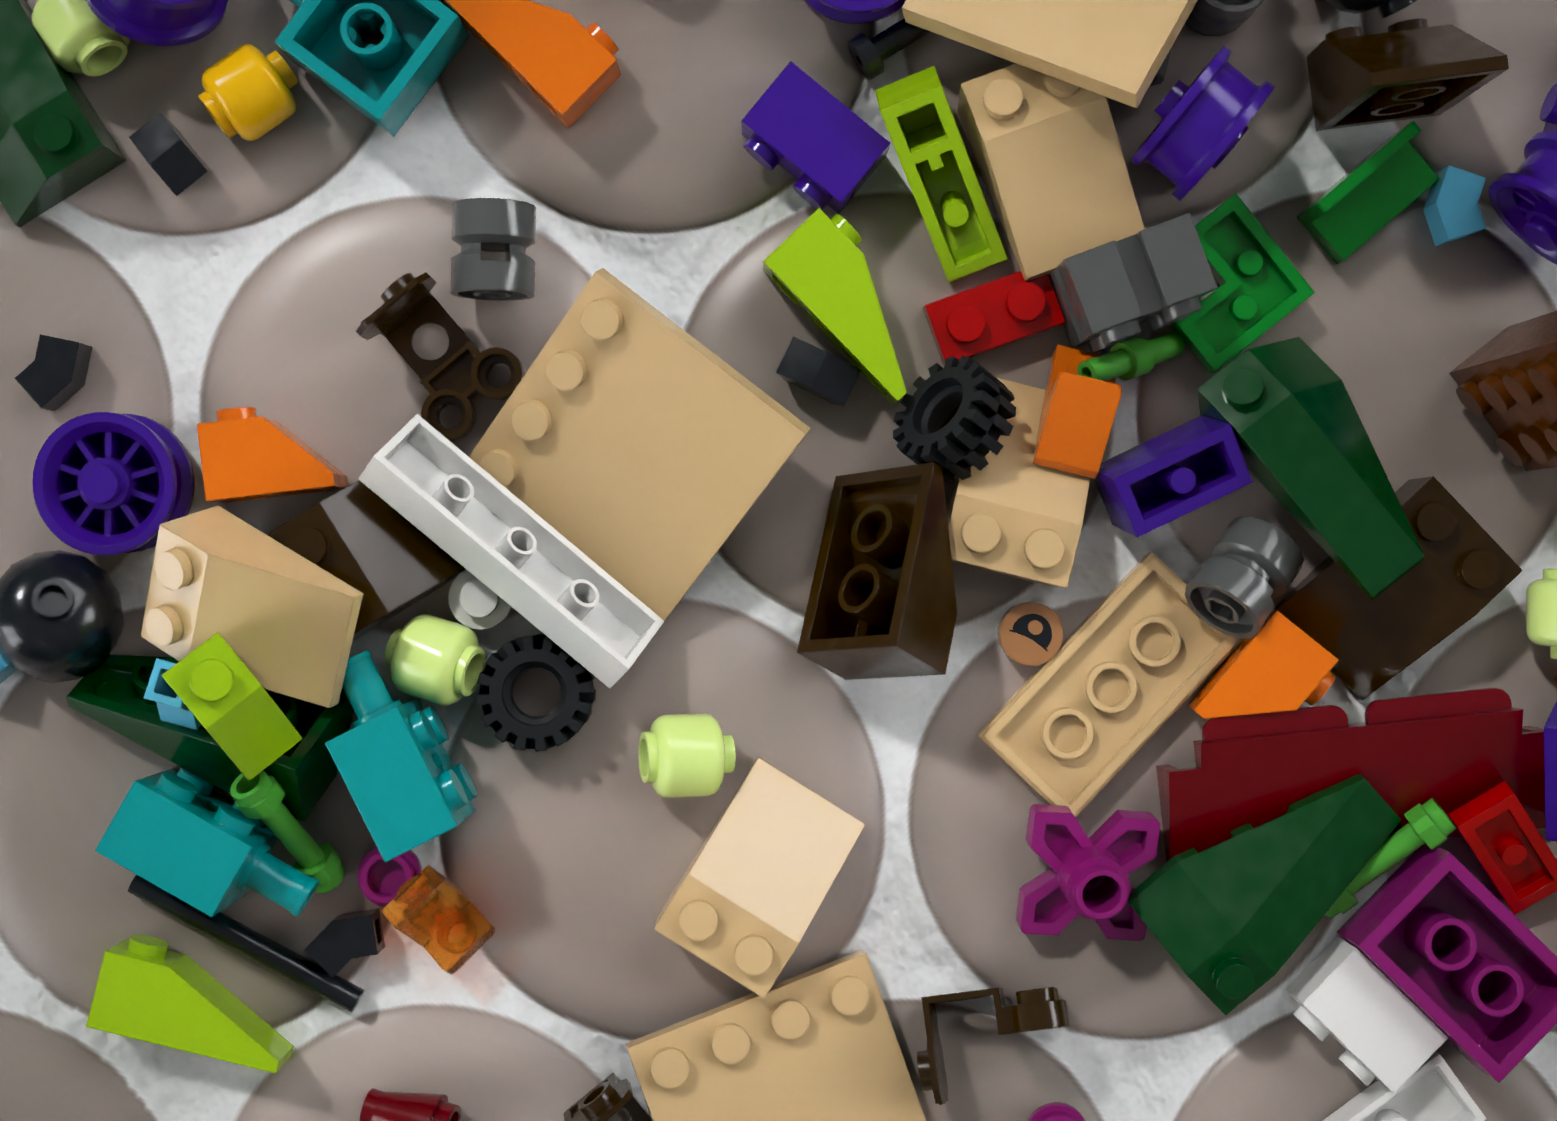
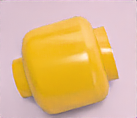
[198,44,299,141]

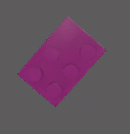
[1337,843,1557,1083]

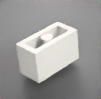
[1285,936,1448,1094]

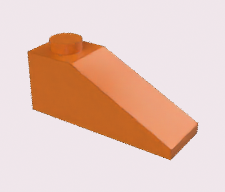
[438,0,621,129]

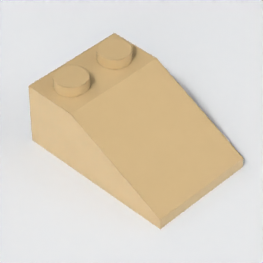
[957,63,1145,282]
[946,378,1090,588]
[141,505,363,708]
[654,756,865,998]

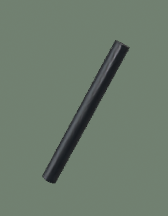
[128,875,365,1013]

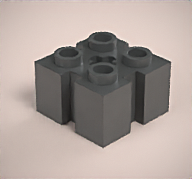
[1049,213,1218,353]

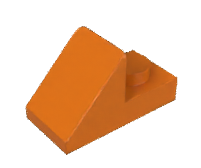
[1032,344,1122,479]

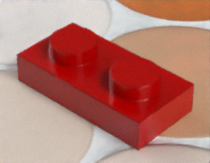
[923,271,1065,366]
[1448,781,1557,915]

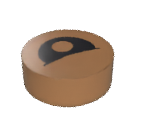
[997,602,1063,666]

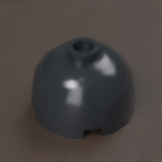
[0,550,124,683]

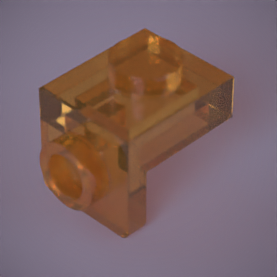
[381,865,495,974]

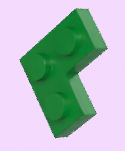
[1171,193,1315,374]

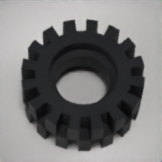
[893,356,1016,482]
[476,634,596,752]

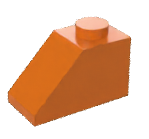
[197,407,348,503]
[1188,610,1339,719]

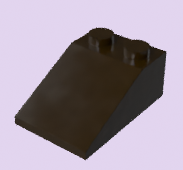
[1306,18,1509,131]
[797,462,957,680]
[1274,476,1523,701]
[267,480,466,642]

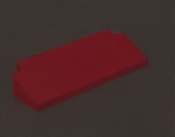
[1156,688,1546,862]

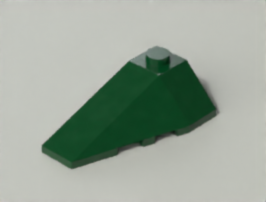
[0,0,127,227]
[1197,337,1425,601]
[66,655,354,821]
[1127,773,1401,1016]

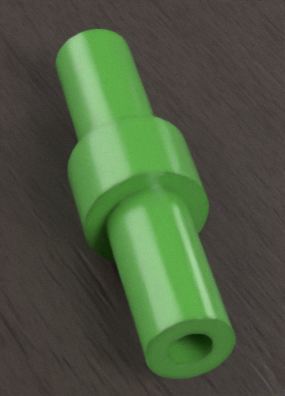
[1077,332,1185,381]

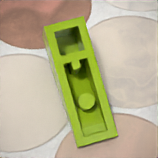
[875,66,1008,282]
[763,208,907,406]
[86,934,294,1074]

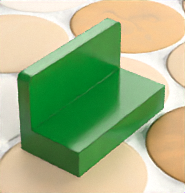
[1297,121,1440,264]

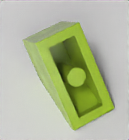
[161,632,303,781]

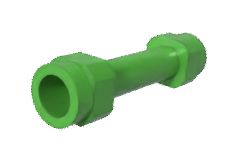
[230,770,346,893]
[1326,798,1457,919]

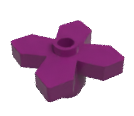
[1016,804,1160,941]

